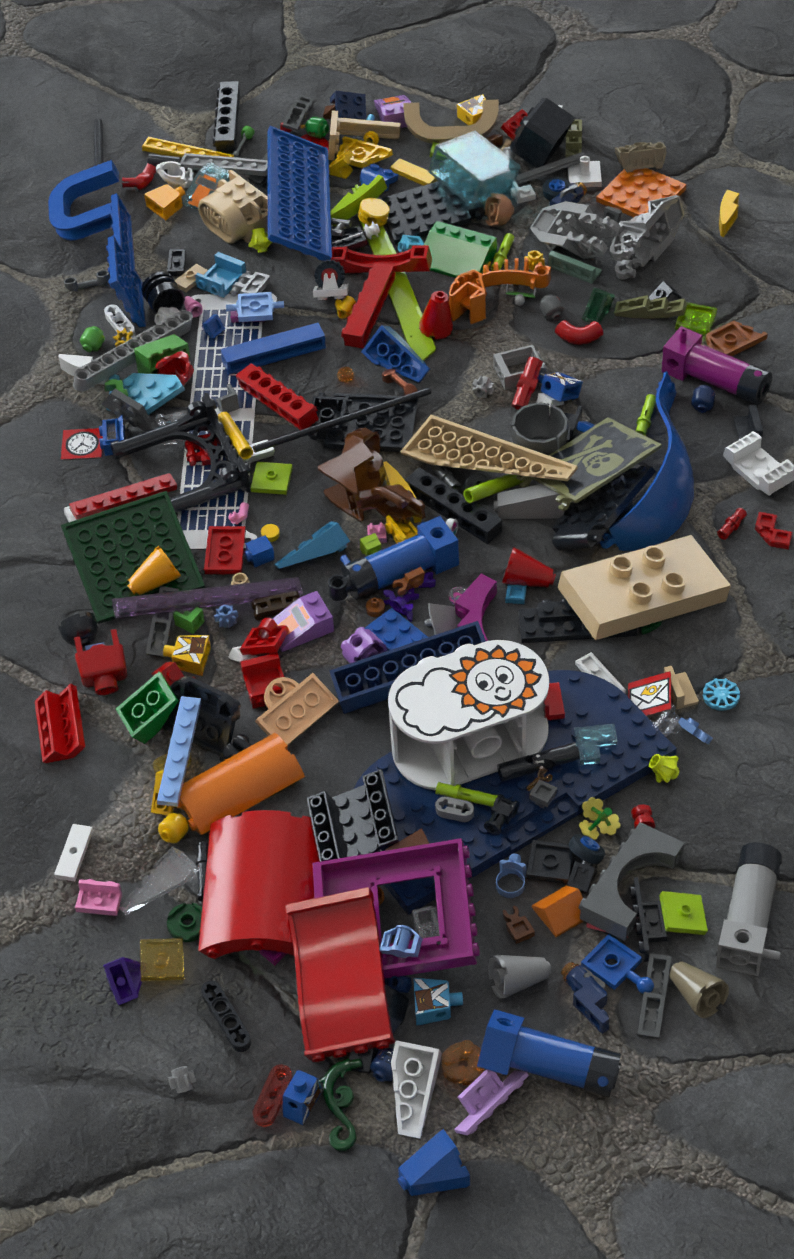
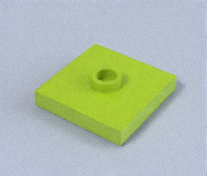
[251,462,293,495]
[659,891,708,935]

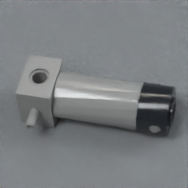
[716,842,782,977]

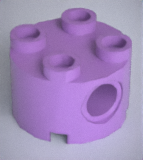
[341,627,387,663]

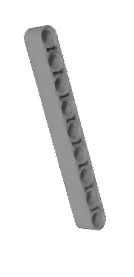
[73,310,193,392]

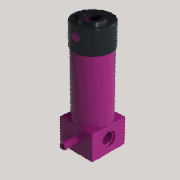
[662,326,772,405]

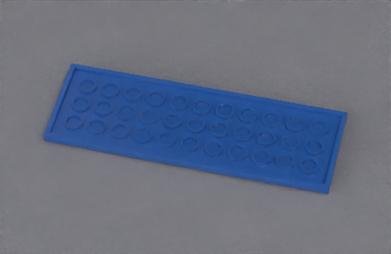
[268,126,332,261]

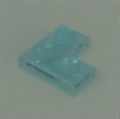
[574,724,617,765]

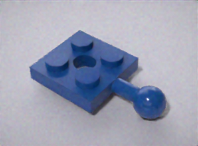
[581,934,654,994]

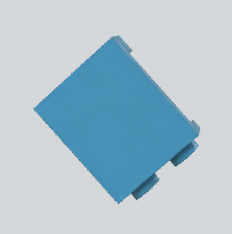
[195,252,246,298]

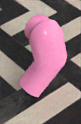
[228,502,249,524]

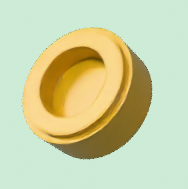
[261,524,280,542]

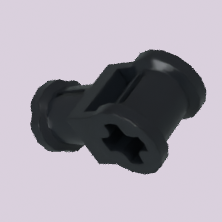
[484,794,520,835]

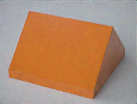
[532,885,584,937]

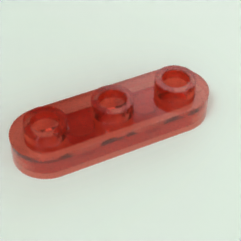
[253,1064,293,1127]

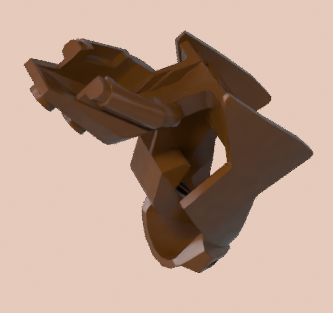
[318,428,426,524]

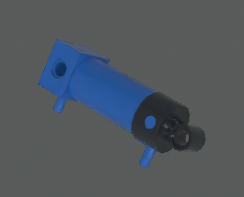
[328,516,459,601]

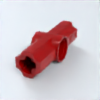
[511,357,543,410]

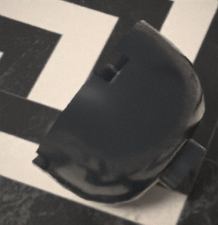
[58,612,98,647]

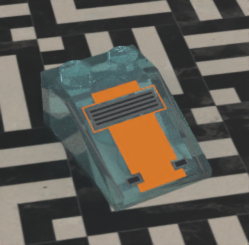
[182,162,230,211]

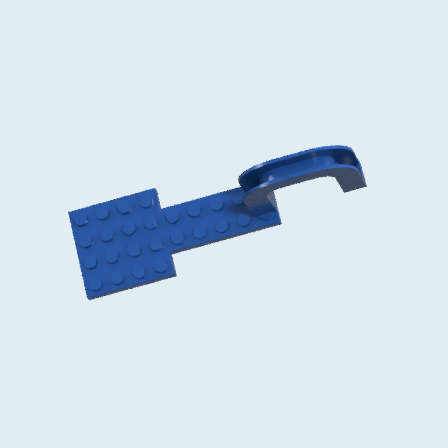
[48,160,146,327]

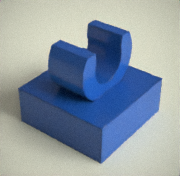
[202,314,226,338]

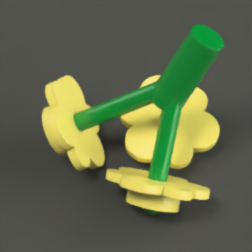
[579,797,621,840]

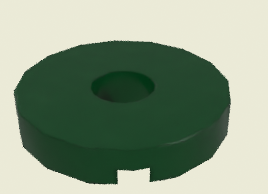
[167,903,202,942]

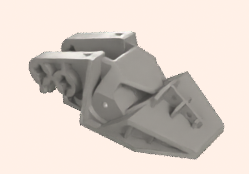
[610,195,684,280]
[530,201,621,259]

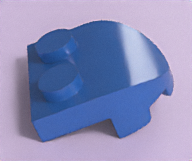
[359,164,399,191]

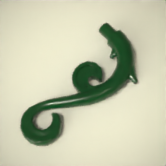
[319,1058,362,1151]

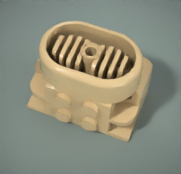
[198,170,268,244]

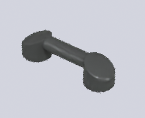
[63,270,110,291]

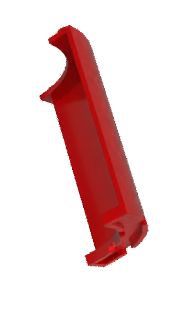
[198,810,320,959]

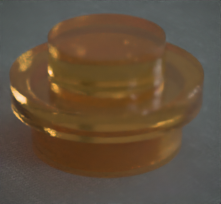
[337,367,354,383]

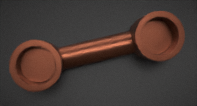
[382,369,418,395]

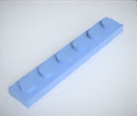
[157,696,201,807]

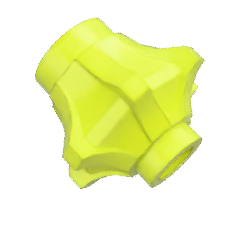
[248,228,273,253]
[649,754,679,783]

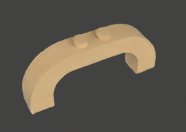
[403,100,499,145]

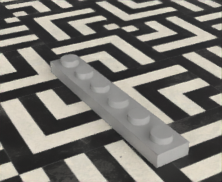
[179,153,268,176]

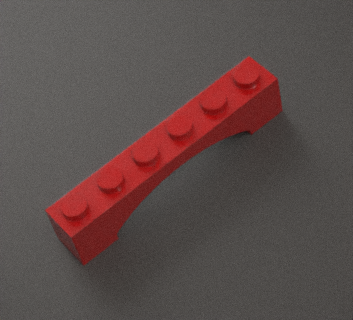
[331,245,432,273]

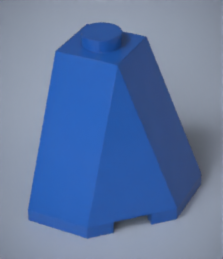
[397,1129,470,1196]

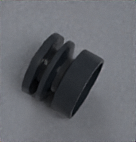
[141,271,185,314]

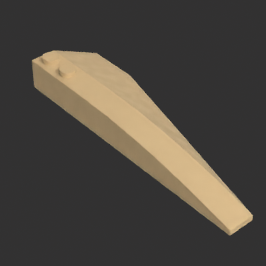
[400,415,578,481]

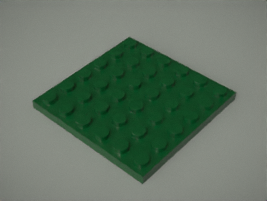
[61,491,205,624]

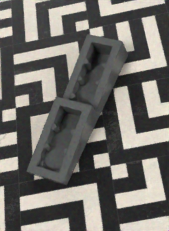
[637,953,672,1039]

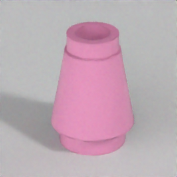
[184,296,202,317]

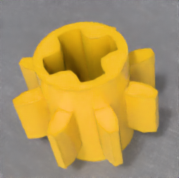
[524,250,545,271]
[113,328,133,347]

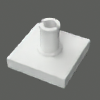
[567,156,602,188]

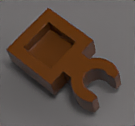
[503,906,535,944]

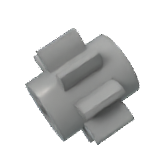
[472,376,494,398]
[168,1066,196,1093]

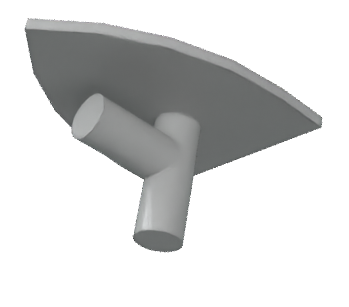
[424,603,456,635]

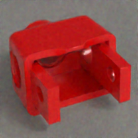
[74,629,127,695]

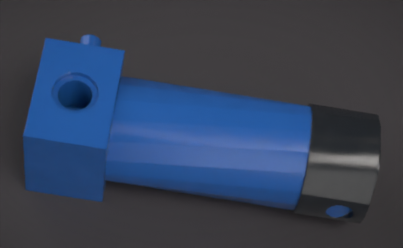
[477,1009,621,1098]

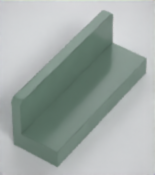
[548,251,601,284]

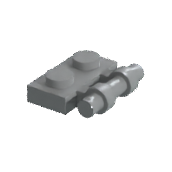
[230,271,271,296]

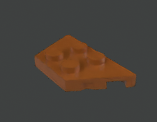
[706,321,768,356]

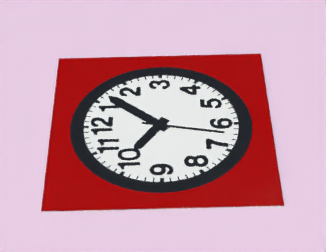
[61,428,103,459]

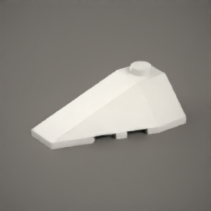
[391,1040,442,1139]

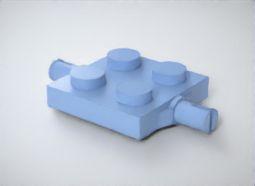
[226,292,284,322]

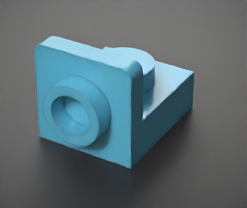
[397,235,424,253]

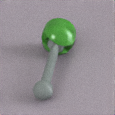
[233,126,255,157]

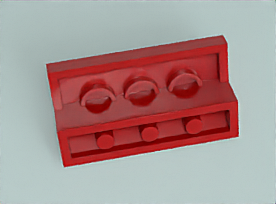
[35,684,85,763]

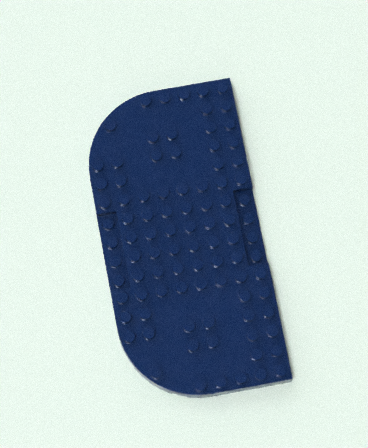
[354,670,677,915]

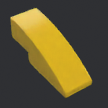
[719,190,739,237]

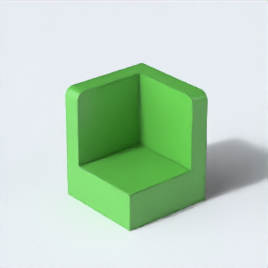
[173,606,205,634]

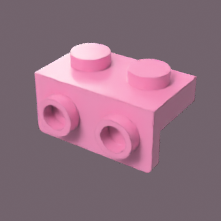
[75,879,122,916]

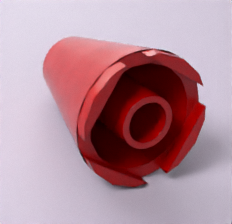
[419,291,453,339]
[502,548,556,588]

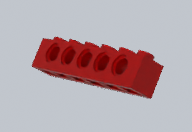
[236,363,319,430]

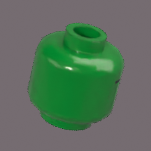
[305,117,329,139]

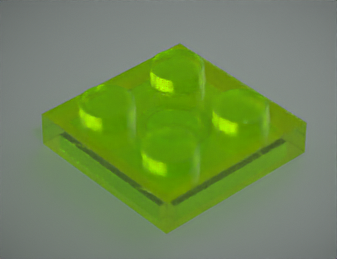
[675,302,717,335]

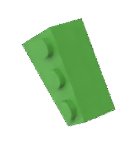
[134,334,190,374]

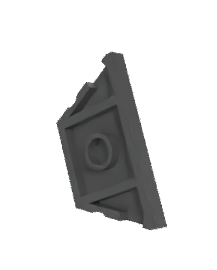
[102,389,155,432]

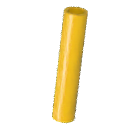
[218,412,253,460]

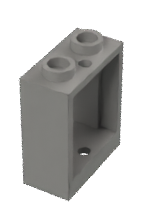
[493,345,547,390]

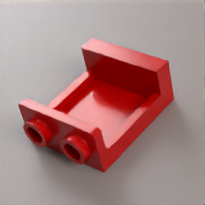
[240,652,284,708]

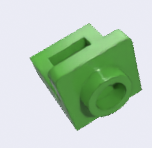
[104,379,128,396]

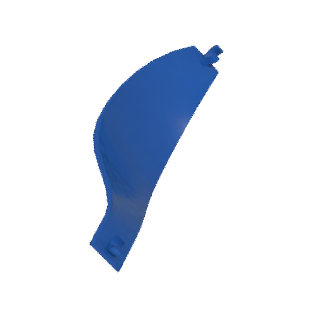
[600,371,694,551]

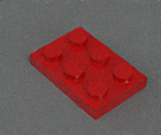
[204,526,246,574]

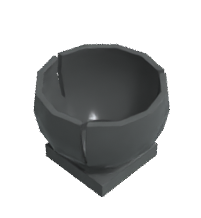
[510,403,569,455]

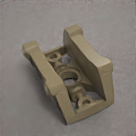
[615,142,667,173]

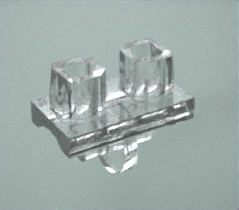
[651,705,681,737]

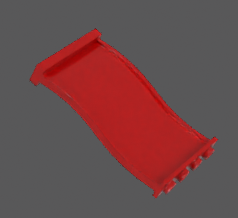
[285,887,395,1062]

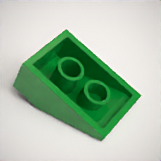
[116,671,178,744]

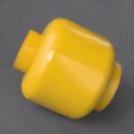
[158,813,189,844]

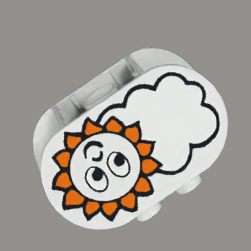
[388,640,549,790]

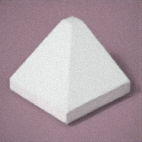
[228,646,257,662]

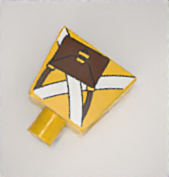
[457,94,486,125]
[163,635,211,676]

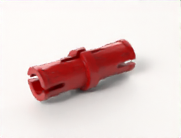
[717,508,747,540]

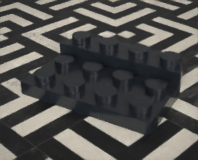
[162,676,241,756]

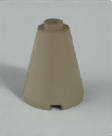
[670,962,729,1018]

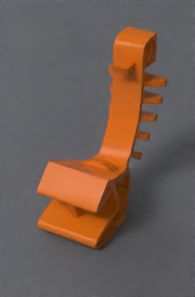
[449,258,551,324]

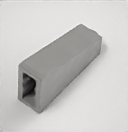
[494,484,564,519]

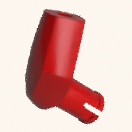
[122,163,156,190]

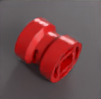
[631,804,655,828]

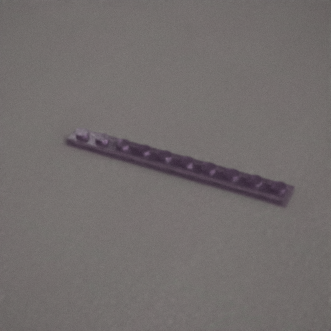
[112,577,303,618]

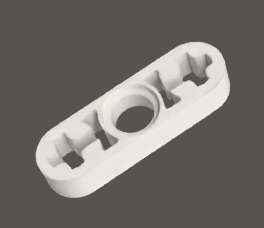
[104,305,136,340]

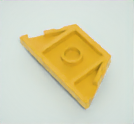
[337,136,393,168]

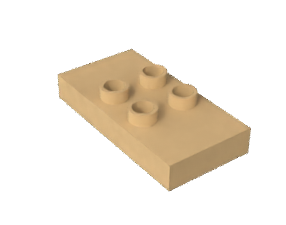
[558,535,731,640]

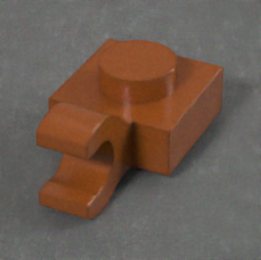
[392,567,425,596]

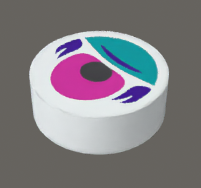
[446,518,458,535]

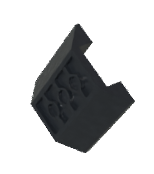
[307,769,399,862]

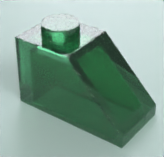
[582,287,615,323]

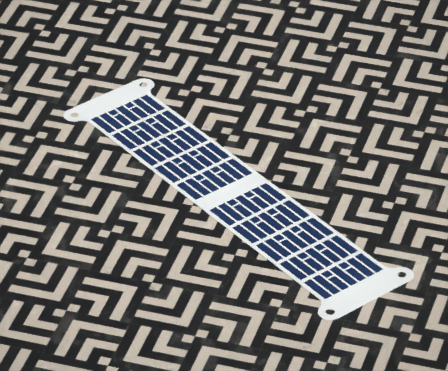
[177,294,277,549]

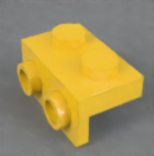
[385,515,418,544]

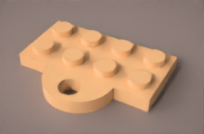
[255,673,339,745]

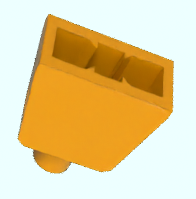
[144,184,185,221]

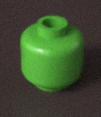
[80,326,105,352]

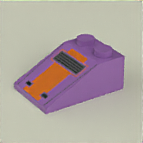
[374,95,411,128]
[273,591,334,652]

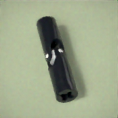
[497,742,580,782]

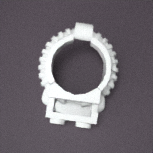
[156,161,194,189]

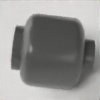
[539,294,564,321]

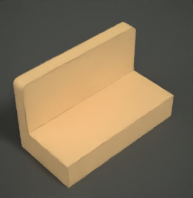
[664,666,699,709]

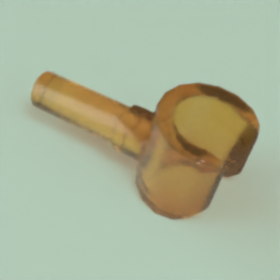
[525,768,553,791]

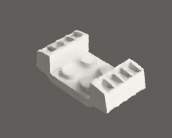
[723,431,794,496]

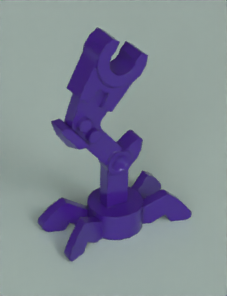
[383,572,436,622]

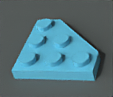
[122,373,185,415]

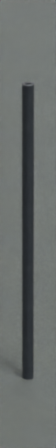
[253,387,431,453]

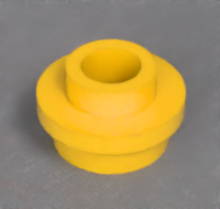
[363,131,379,145]

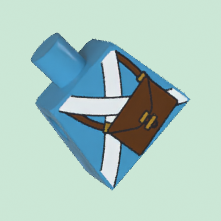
[414,978,463,1025]

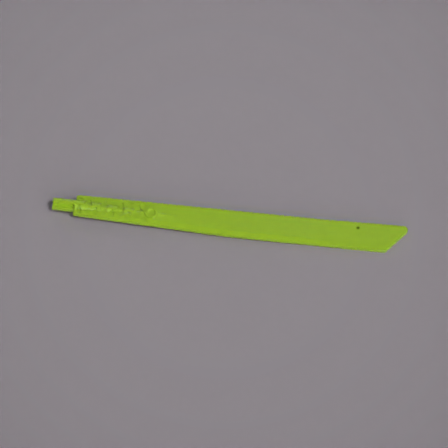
[352,185,436,361]

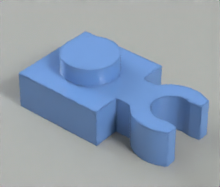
[677,717,713,745]

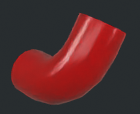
[555,320,603,345]

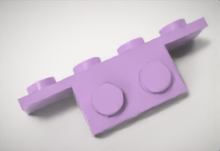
[454,1069,529,1135]

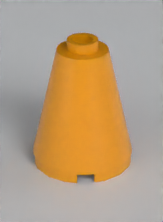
[127,546,181,595]

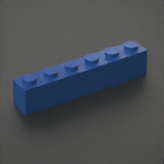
[220,323,326,375]

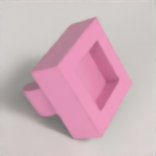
[367,522,387,543]

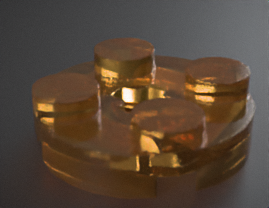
[442,1040,485,1085]

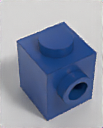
[244,535,275,567]

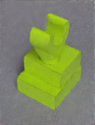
[360,533,381,556]

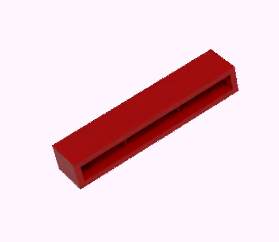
[341,262,396,349]

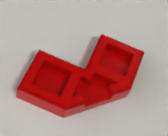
[755,512,792,550]

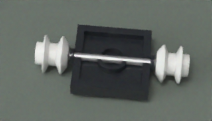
[331,221,380,251]

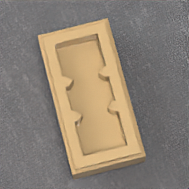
[175,264,208,292]

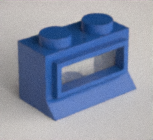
[99,414,126,456]

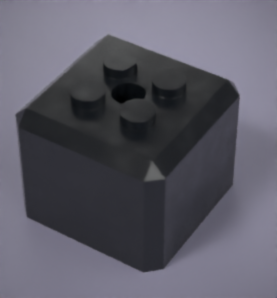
[510,98,575,168]

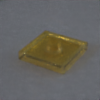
[139,938,184,981]

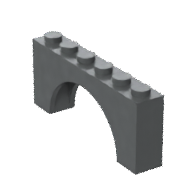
[579,822,684,941]

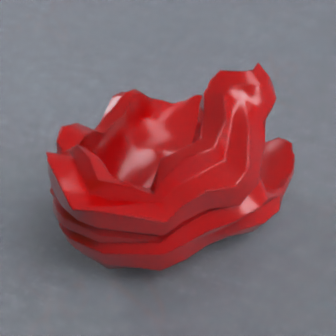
[155,351,194,386]

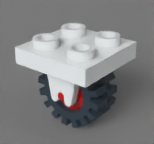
[313,259,349,300]

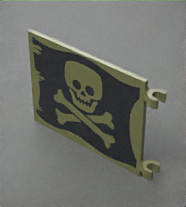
[517,417,662,511]

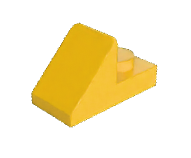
[329,149,354,179]

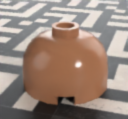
[484,193,514,226]

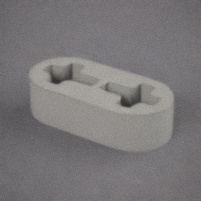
[435,797,474,822]

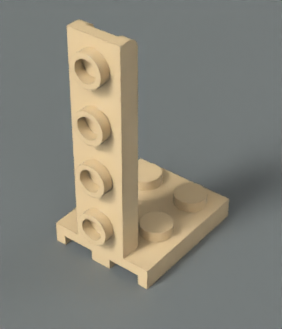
[328,111,401,160]

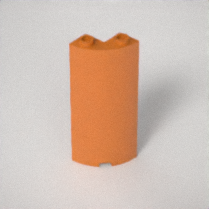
[177,733,305,835]

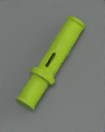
[491,233,515,271]
[636,394,656,436]
[435,781,498,807]

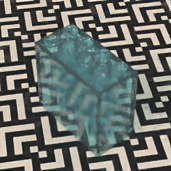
[428,131,520,208]

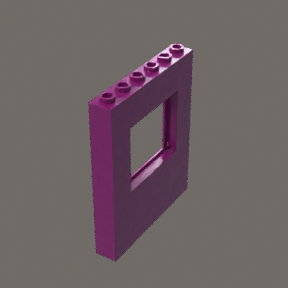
[313,838,480,979]

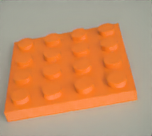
[596,168,686,217]

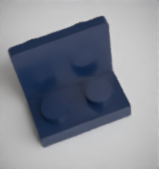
[330,91,366,120]

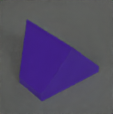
[103,957,147,1005]

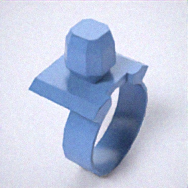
[496,853,526,898]

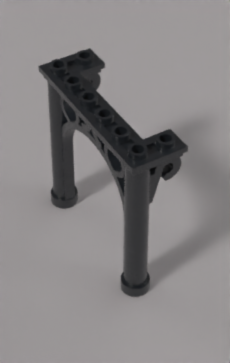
[110,393,252,513]

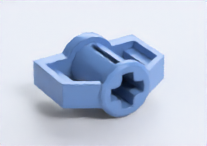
[379,925,423,958]

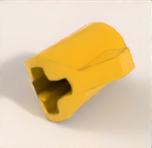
[335,296,356,319]

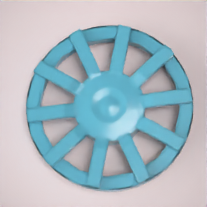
[703,678,740,711]

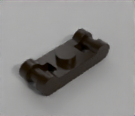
[251,591,300,620]

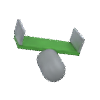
[506,284,536,306]

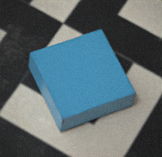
[505,584,527,605]

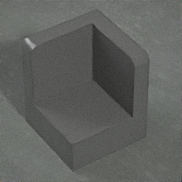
[216,384,239,413]

